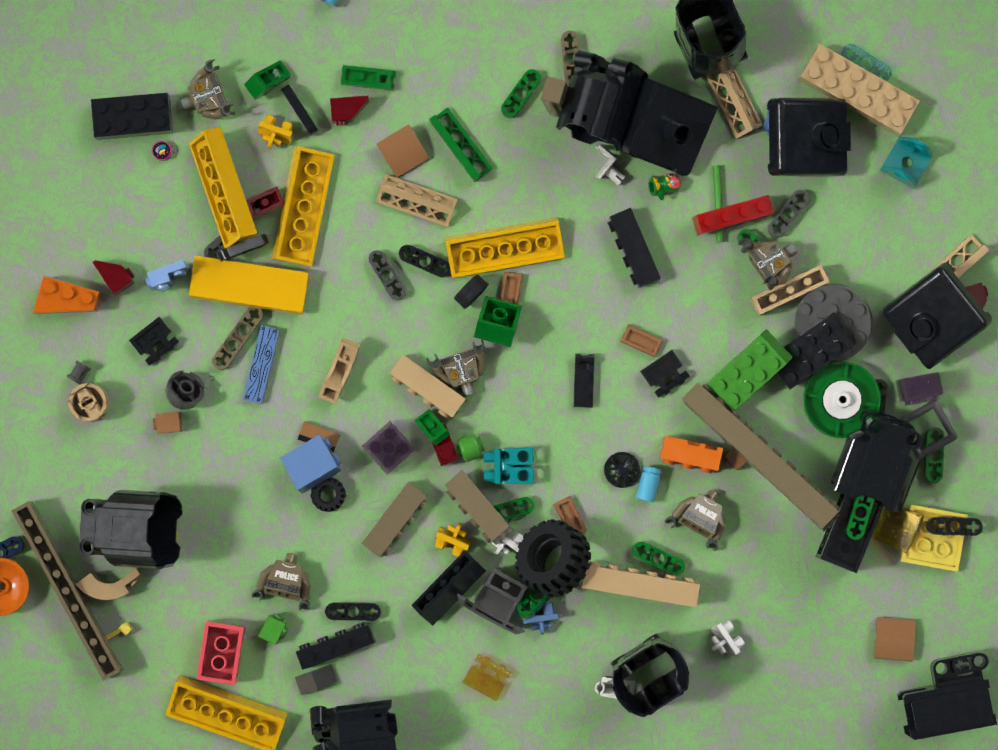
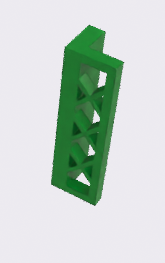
[429,107,493,182]

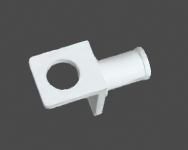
[595,145,625,185]
[595,677,636,699]

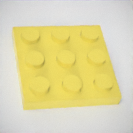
[900,505,968,572]

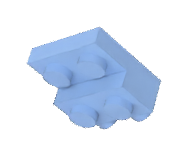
[146,260,190,292]

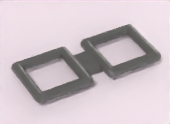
[900,400,958,459]

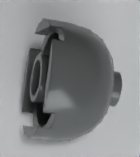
[165,370,205,410]

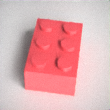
[197,620,246,685]

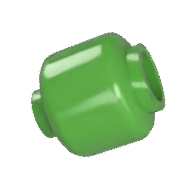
[455,434,485,462]

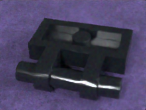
[129,317,179,366]
[640,350,690,398]

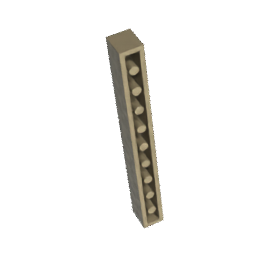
[682,383,840,532]
[11,501,123,681]

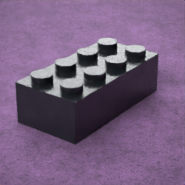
[91,93,173,140]
[777,312,856,390]

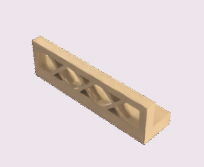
[706,67,763,139]
[376,174,458,227]
[926,234,989,278]

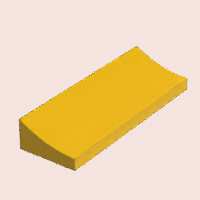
[189,127,258,248]
[271,146,335,267]
[445,217,565,278]
[189,256,309,315]
[165,675,288,750]

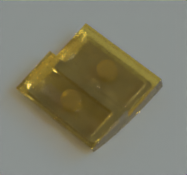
[873,507,924,553]

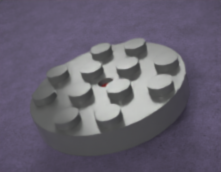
[795,283,873,361]

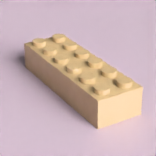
[799,44,920,137]
[580,561,700,607]

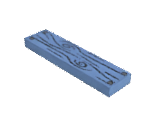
[243,325,280,404]

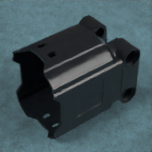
[673,0,748,80]
[556,50,648,151]
[831,409,923,512]
[79,490,183,569]
[610,633,689,717]
[310,699,398,750]

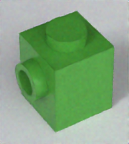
[258,613,288,645]

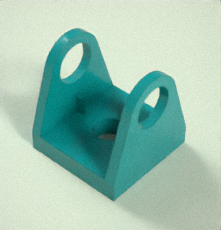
[880,137,933,189]

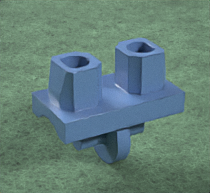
[523,602,558,635]

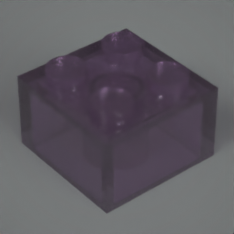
[895,372,943,406]
[361,421,416,475]

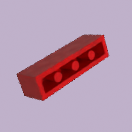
[692,195,774,236]

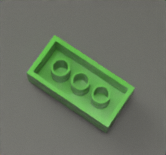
[707,329,792,411]

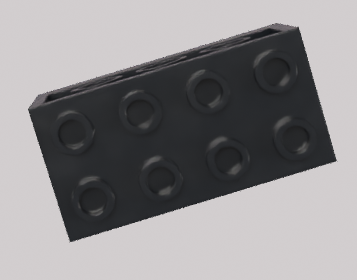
[815,494,884,573]

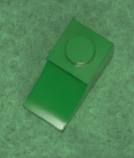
[244,60,291,100]

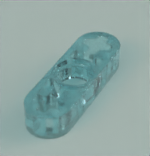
[841,44,892,81]

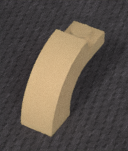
[318,337,360,404]
[75,568,142,600]

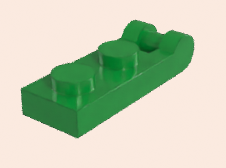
[341,65,396,91]

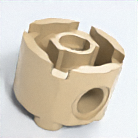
[68,383,110,422]

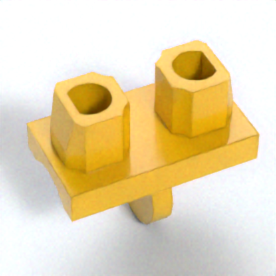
[257,115,293,149]
[435,523,471,557]

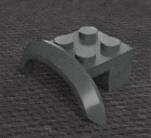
[457,568,528,634]

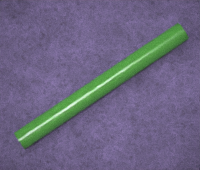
[713,165,724,242]

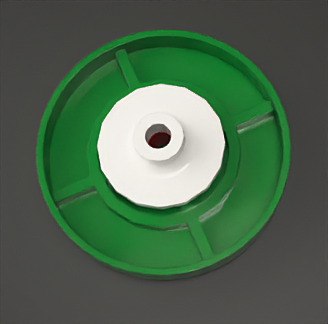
[803,361,881,438]

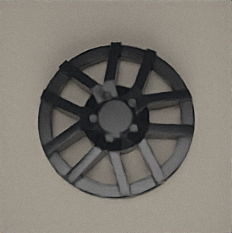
[604,452,640,488]

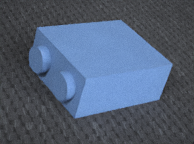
[280,434,342,494]

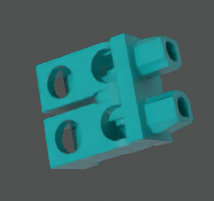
[484,447,534,484]

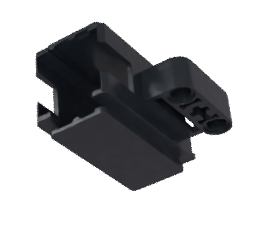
[897,652,997,740]

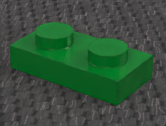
[414,409,450,446]

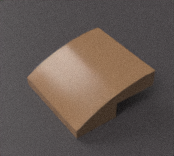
[377,124,429,178]
[874,617,916,662]

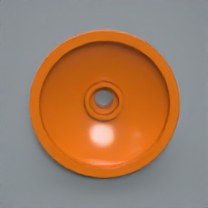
[0,558,29,616]

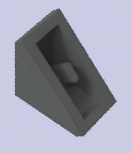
[295,664,337,695]

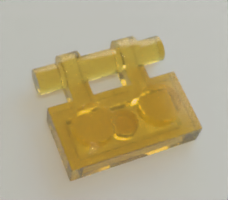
[462,654,512,701]

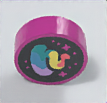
[152,141,172,161]

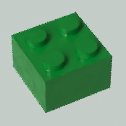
[474,295,522,347]

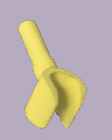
[106,622,133,640]

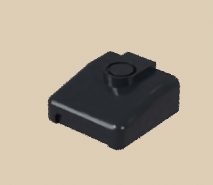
[622,77,718,176]
[767,98,851,177]
[882,263,992,369]

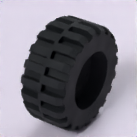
[515,519,591,597]

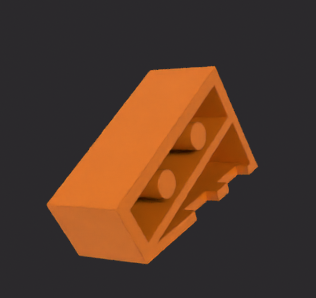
[33,276,102,314]
[659,436,723,474]

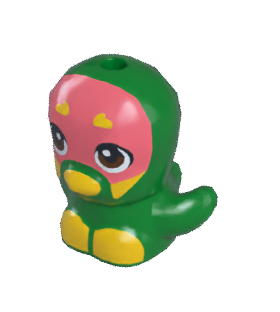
[648,173,681,200]

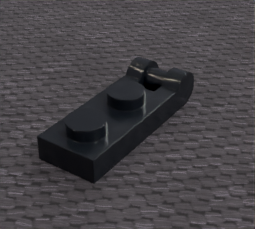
[573,353,594,408]

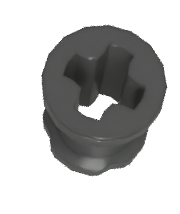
[67,360,91,385]

